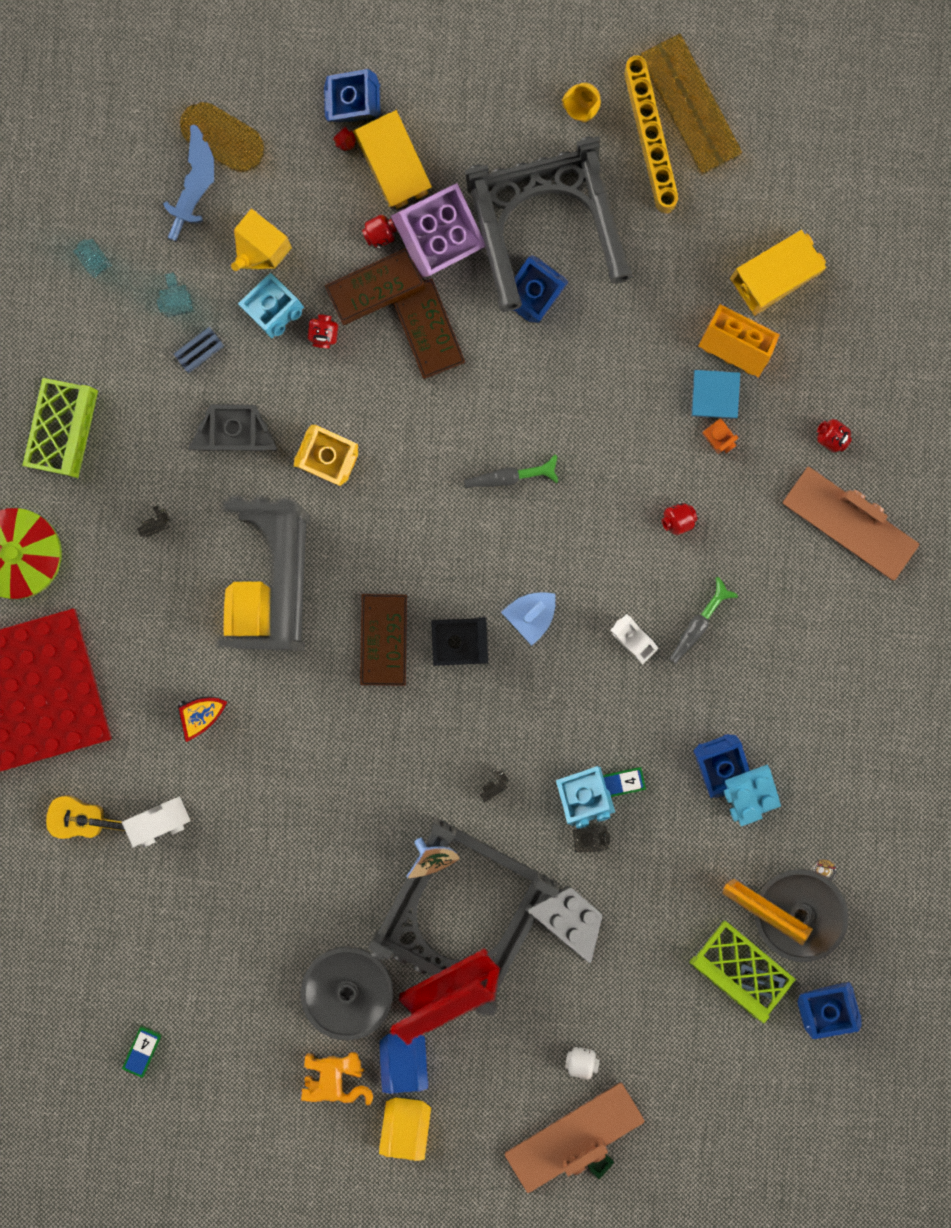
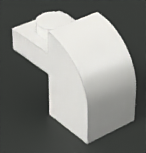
[611,614,659,664]

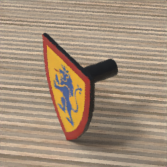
[178,696,227,742]

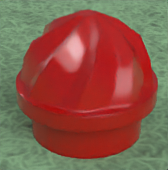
[333,127,356,151]

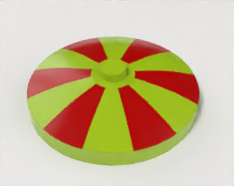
[0,508,62,599]

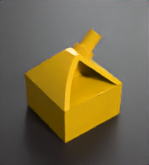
[231,208,292,271]

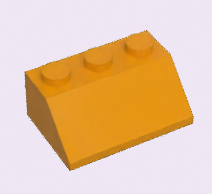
[698,304,780,378]

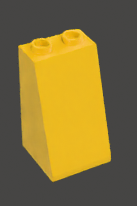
[353,110,432,209]
[730,230,827,316]

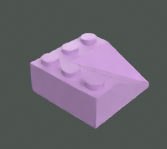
[391,183,485,278]

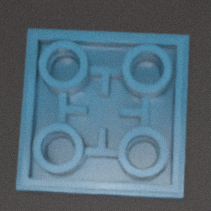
[691,370,740,419]

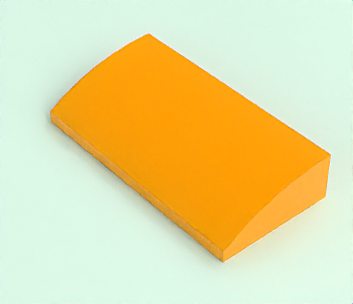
[722,879,813,946]

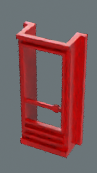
[390,949,500,1045]

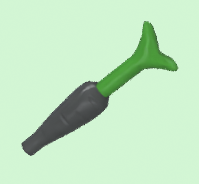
[464,454,558,488]
[669,577,738,664]

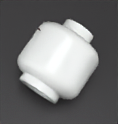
[565,1047,600,1079]

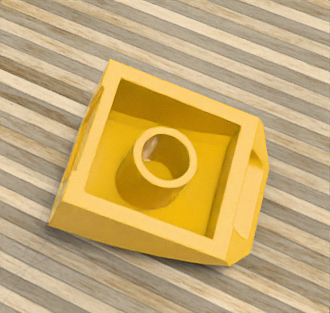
[294,425,358,486]
[224,581,271,637]
[379,1097,431,1161]

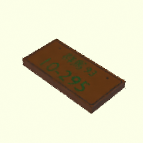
[324,248,426,326]
[393,278,465,380]
[360,594,407,686]

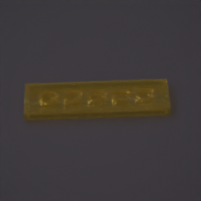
[640,33,743,175]

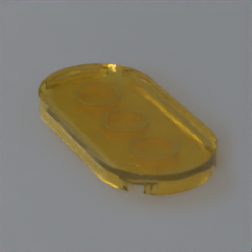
[180,102,264,172]

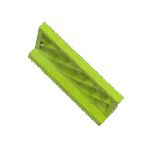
[22,378,98,478]
[689,920,796,1024]

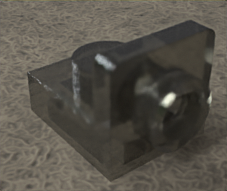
[137,505,170,538]
[480,768,509,803]
[573,826,610,853]

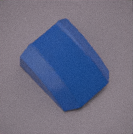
[324,69,381,122]
[513,255,569,323]
[693,734,750,798]
[797,982,862,1039]
[379,1034,429,1094]

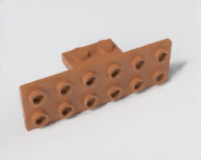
[782,467,919,581]
[505,1082,645,1193]

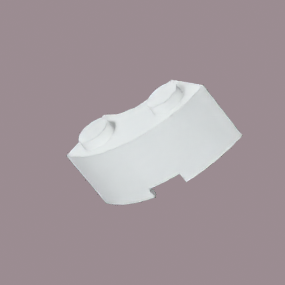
[122,796,190,848]

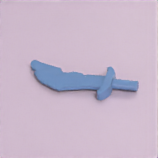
[163,125,214,241]

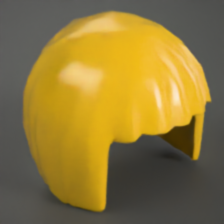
[562,82,601,122]

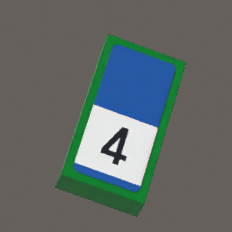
[603,767,646,797]
[122,1025,162,1078]

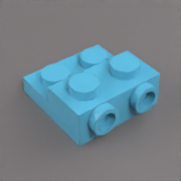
[238,272,304,339]
[724,765,781,826]
[556,766,615,828]

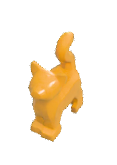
[301,1052,373,1105]

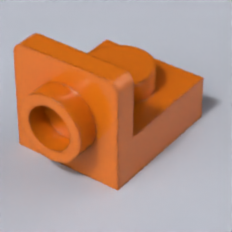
[702,418,739,454]

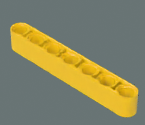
[624,55,678,213]

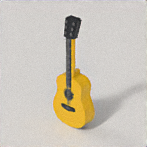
[46,795,159,839]

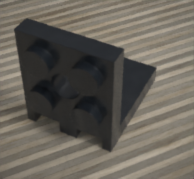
[431,617,488,666]

